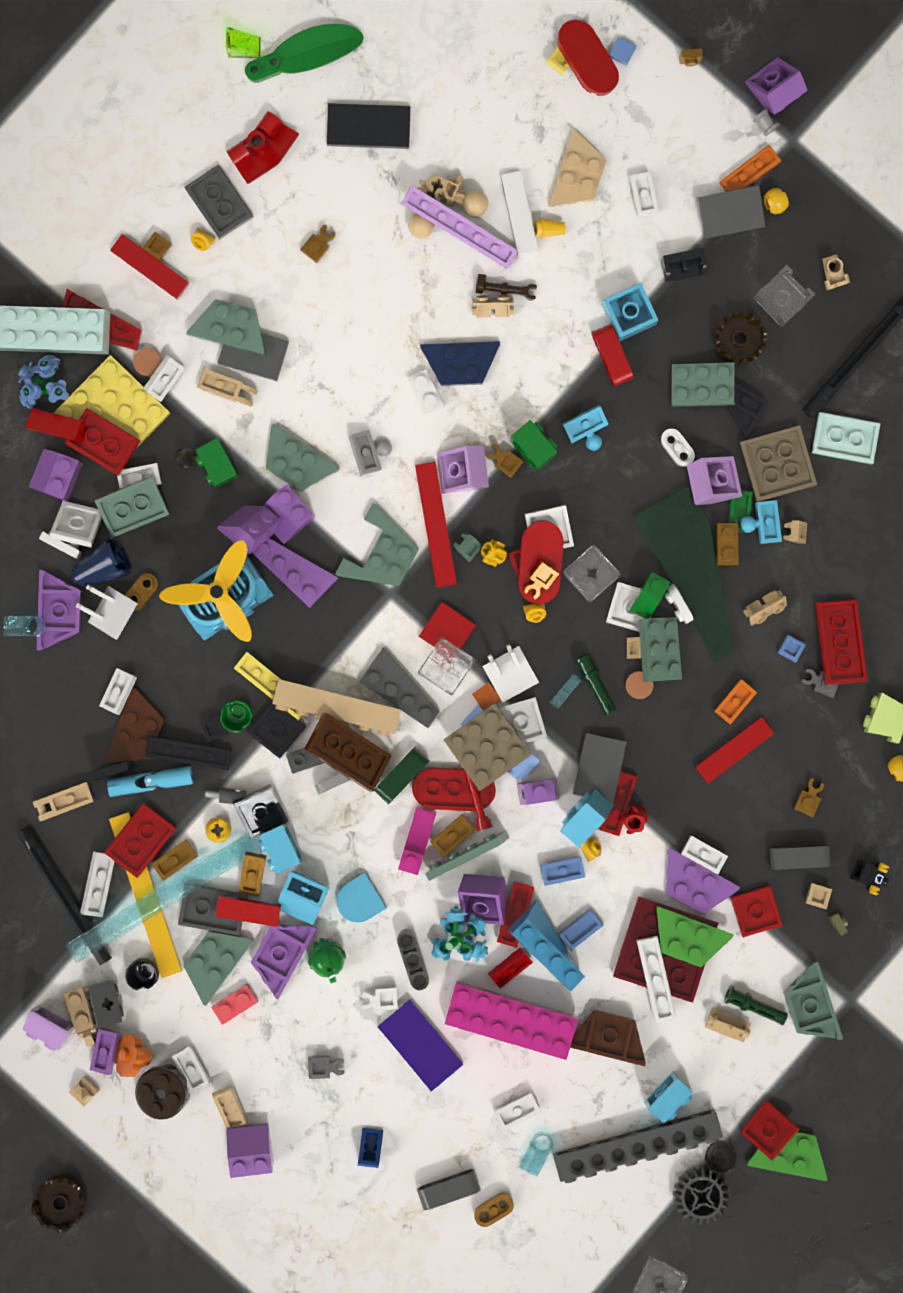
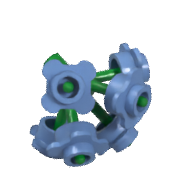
[18,355,69,409]

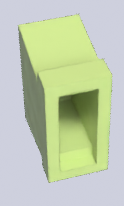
[863,693,903,744]

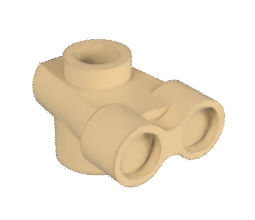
[822,254,850,290]

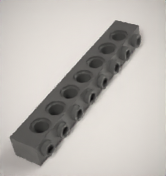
[552,1109,723,1183]

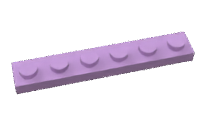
[400,185,518,268]

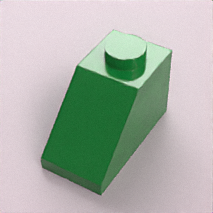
[630,572,670,619]

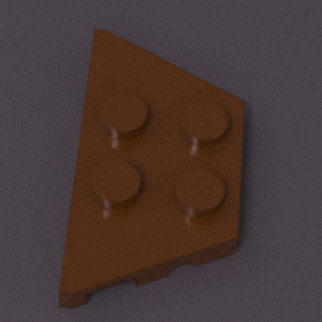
[104,687,165,763]
[570,1009,646,1067]

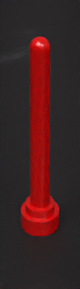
[463,768,493,831]

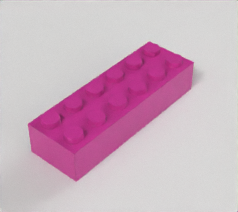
[445,981,578,1060]

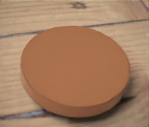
[133,348,161,376]
[625,671,653,699]

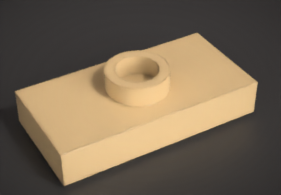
[212,1085,248,1128]

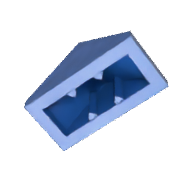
[357,1128,383,1168]

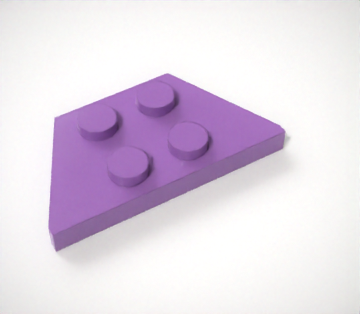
[37,570,82,651]
[666,848,740,914]
[251,925,317,1000]

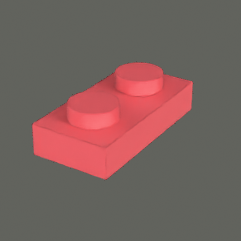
[211,984,258,1025]

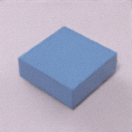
[609,37,637,66]
[777,635,806,663]

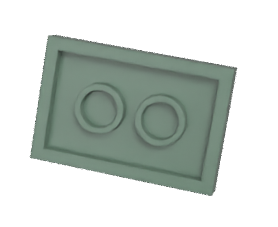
[672,363,735,407]
[94,475,170,537]
[638,617,682,682]

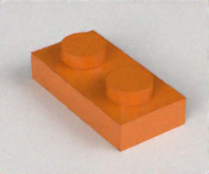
[714,679,757,725]

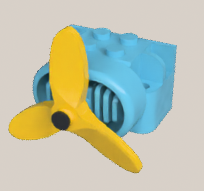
[159,540,274,642]

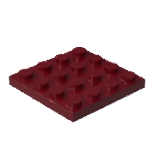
[612,896,718,1003]

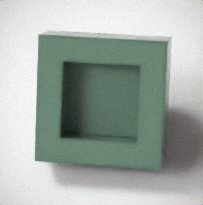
[454,534,483,562]

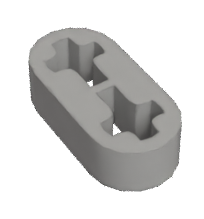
[314,773,350,795]

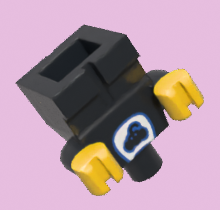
[850,859,889,895]

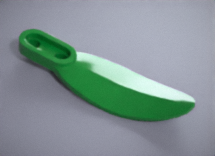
[245,24,364,83]

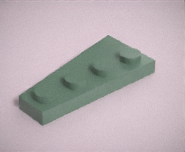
[425,830,510,881]

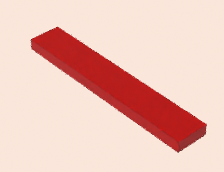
[415,462,457,588]

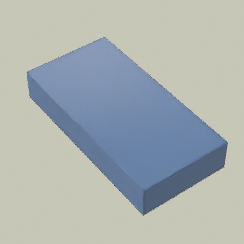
[558,908,604,951]

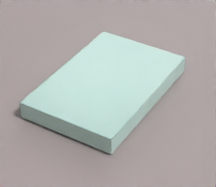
[811,412,881,465]

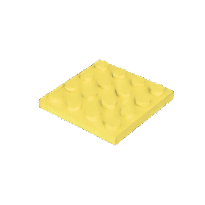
[53,355,171,449]

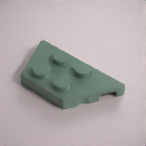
[186,299,265,355]
[266,424,340,492]
[183,931,254,1006]
[783,961,843,1040]

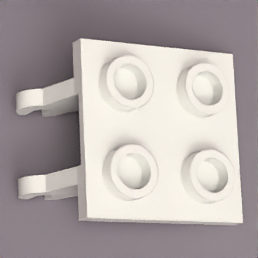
[75,585,138,640]
[483,644,539,703]

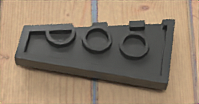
[360,647,440,728]

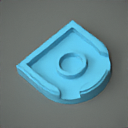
[337,872,387,923]

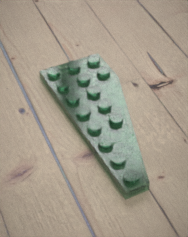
[634,486,734,661]

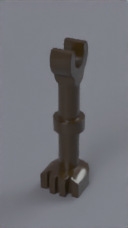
[475,274,537,301]

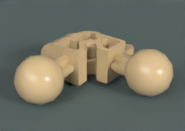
[408,175,489,238]

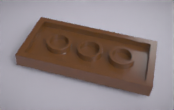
[304,713,392,792]

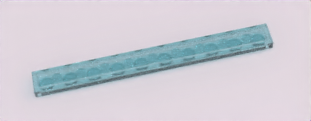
[66,834,258,963]

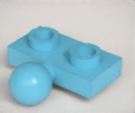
[562,405,609,451]
[740,500,782,544]

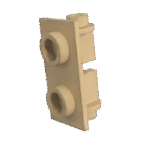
[472,295,514,317]
[743,590,787,626]
[705,1008,751,1043]

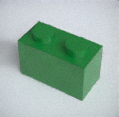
[195,438,239,489]

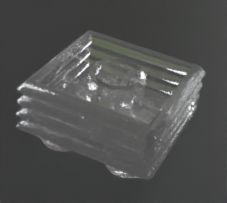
[563,545,621,603]
[418,637,475,695]
[632,1256,688,1293]

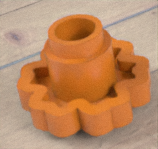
[114,1034,152,1077]

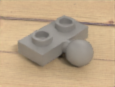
[348,430,392,476]

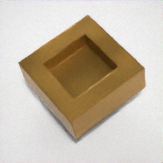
[679,49,703,67]
[143,232,172,262]

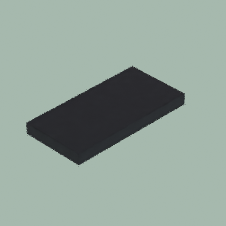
[327,103,411,149]

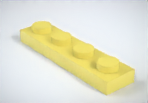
[234,652,302,720]

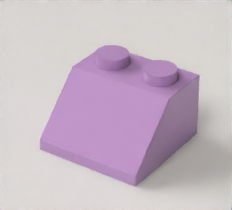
[437,445,489,494]
[687,456,742,505]
[22,1005,74,1051]

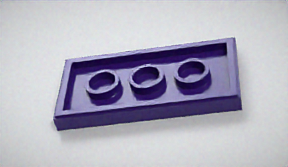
[378,999,463,1092]

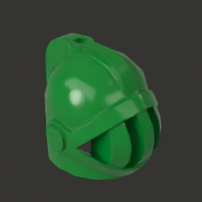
[308,938,347,984]

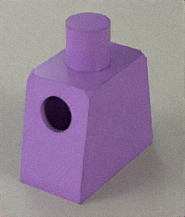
[517,778,559,805]

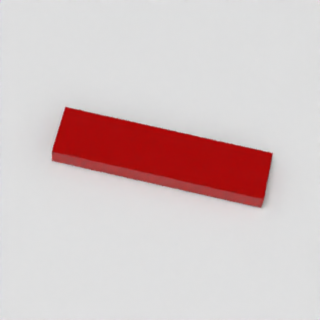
[110,234,189,300]
[695,717,774,784]

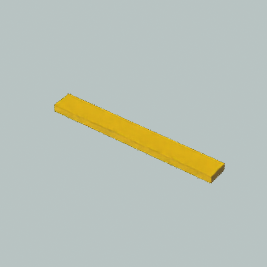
[109,812,183,978]

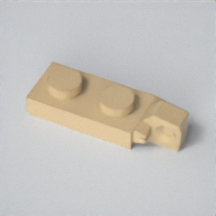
[62,986,97,1047]

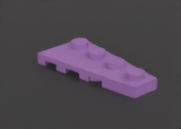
[252,538,339,608]

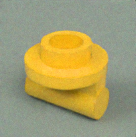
[191,228,216,251]
[523,603,546,623]
[580,837,602,862]

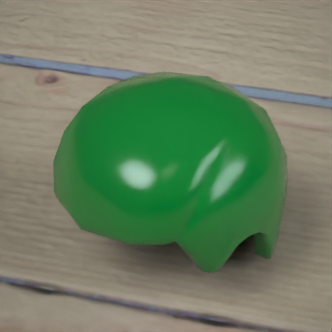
[220,699,253,733]

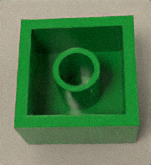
[510,420,557,473]

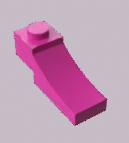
[398,808,436,875]

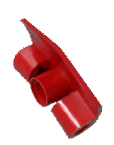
[226,111,299,184]

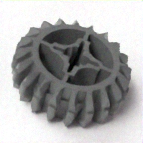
[672,1166,730,1225]

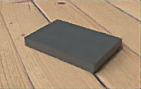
[184,164,254,240]
[697,185,766,239]
[217,333,289,382]
[573,733,627,803]
[178,883,248,936]

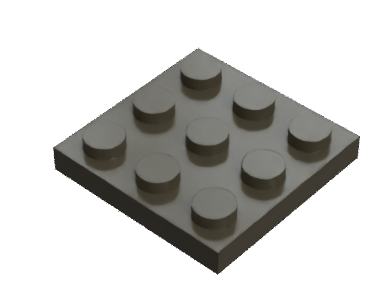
[739,425,817,502]
[443,703,531,791]

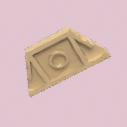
[548,130,606,207]

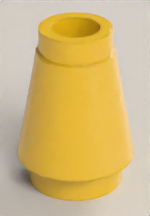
[534,218,566,239]

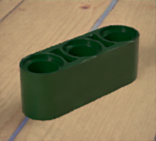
[374,747,430,805]

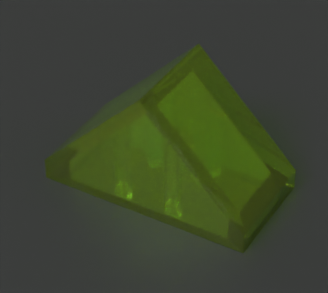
[226,27,261,58]

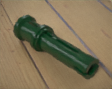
[573,653,616,716]
[724,985,788,1025]

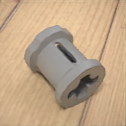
[753,108,780,137]

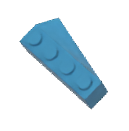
[507,900,585,991]

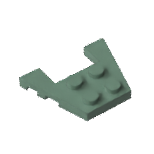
[335,503,419,586]

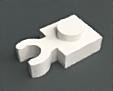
[361,987,398,1011]

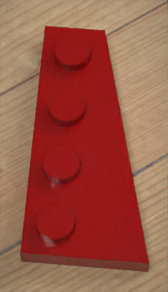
[62,289,143,351]

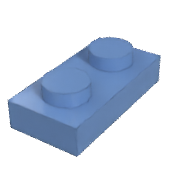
[540,856,585,886]

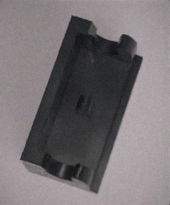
[661,248,707,282]

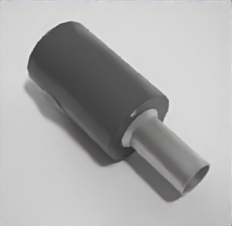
[205,787,246,804]

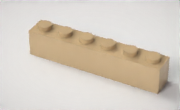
[272,679,401,737]

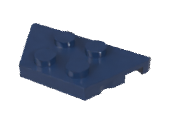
[420,341,500,386]

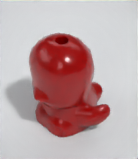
[620,805,648,835]

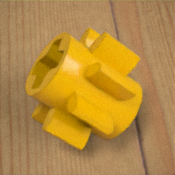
[481,539,507,567]

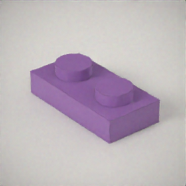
[89,1028,120,1075]

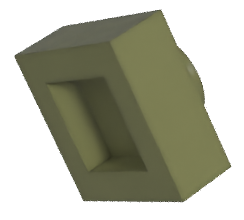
[827,912,848,936]

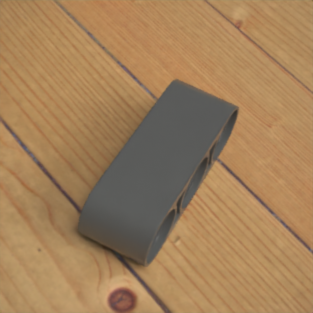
[770,845,831,870]
[397,929,429,991]
[417,1169,481,1210]

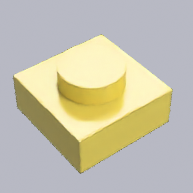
[546,47,569,76]

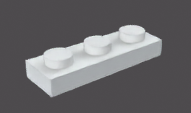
[80,851,114,917]

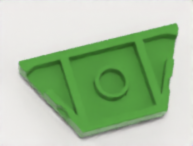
[656,906,734,967]
[746,1131,827,1181]

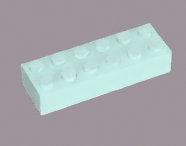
[0,306,110,354]

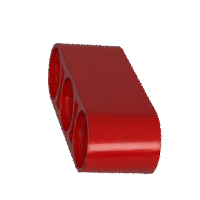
[591,324,633,387]

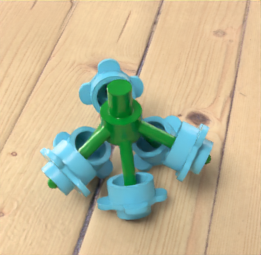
[431,906,488,962]

